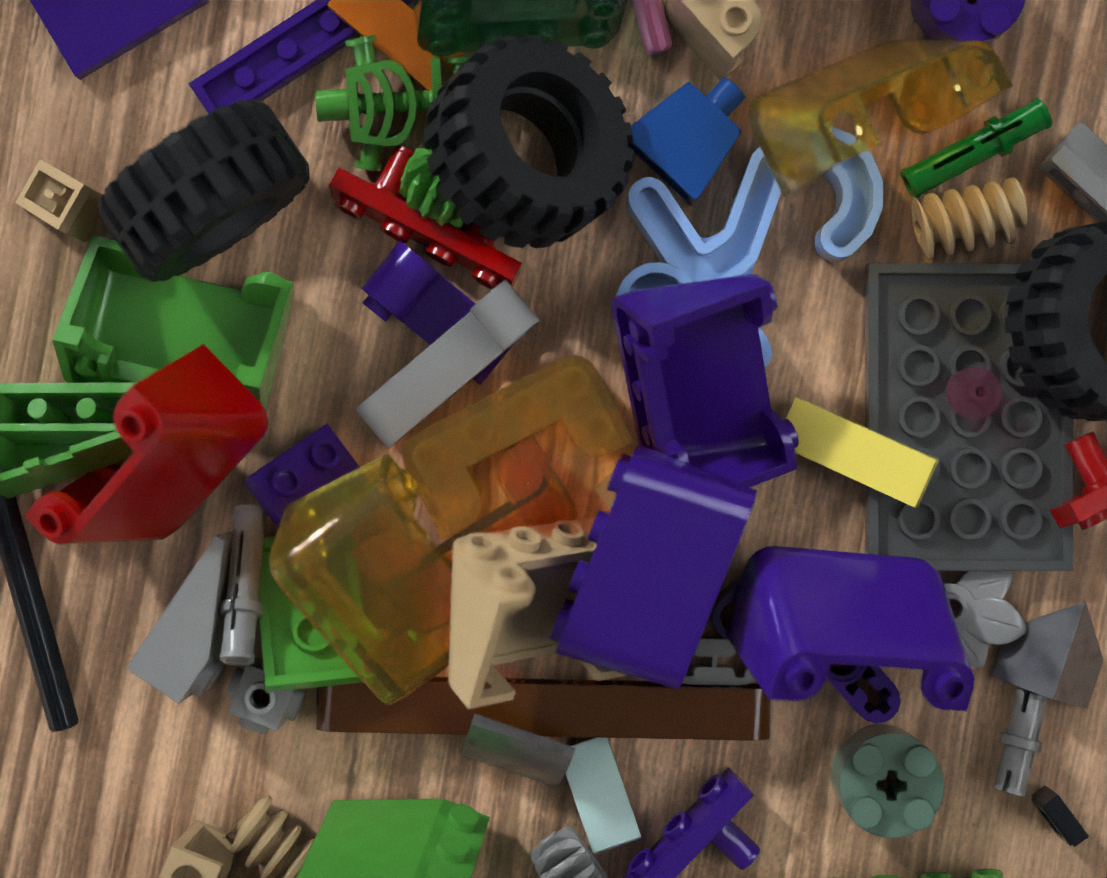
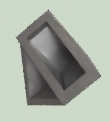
[989,601,1104,709]

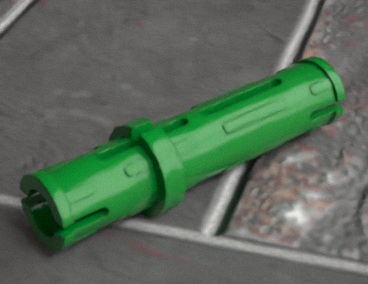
[900,98,1053,198]

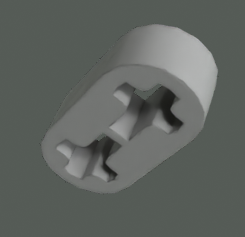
[682,636,756,686]

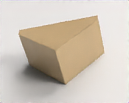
[15,159,103,242]

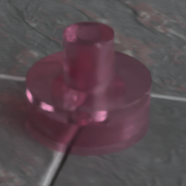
[946,367,1002,419]

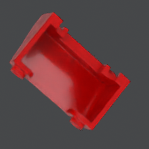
[24,344,268,544]

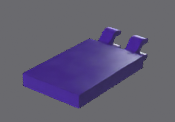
[30,0,209,80]

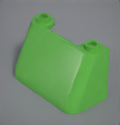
[52,235,294,411]

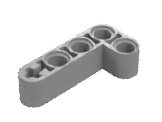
[355,280,540,449]

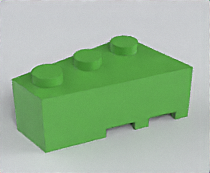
[0,382,137,499]

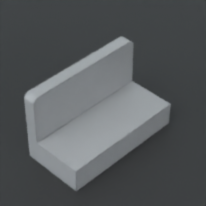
[1038,123,1107,222]

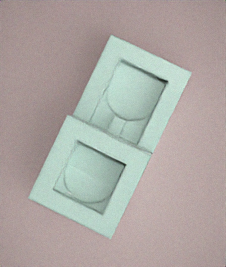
[566,738,642,854]

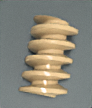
[911,177,1028,259]
[223,796,314,878]

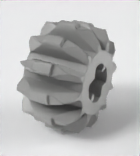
[531,826,608,878]

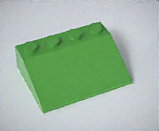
[297,798,490,878]

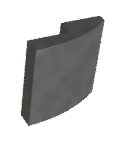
[460,714,576,787]

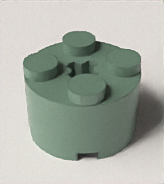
[831,724,944,838]

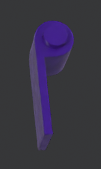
[361,241,514,386]

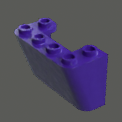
[549,444,757,690]

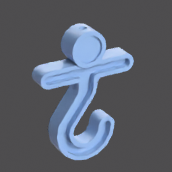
[615,124,883,367]

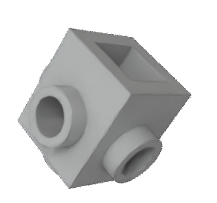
[226,657,305,734]

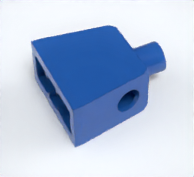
[627,77,746,206]

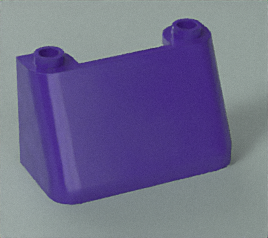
[612,273,799,488]
[727,546,975,711]

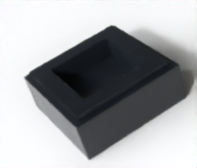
[1031,785,1089,847]

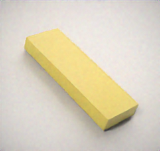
[786,397,939,508]

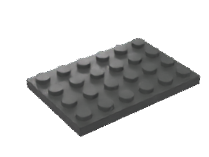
[865,263,1074,571]

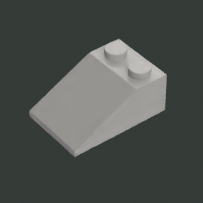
[126,531,233,704]

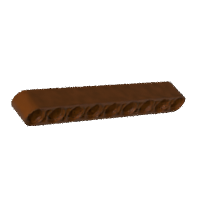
[316,675,771,741]

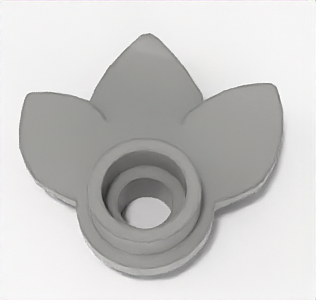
[944,571,1027,667]

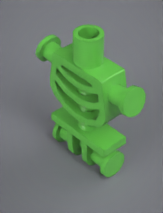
[315,34,472,171]

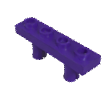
[623,767,760,878]

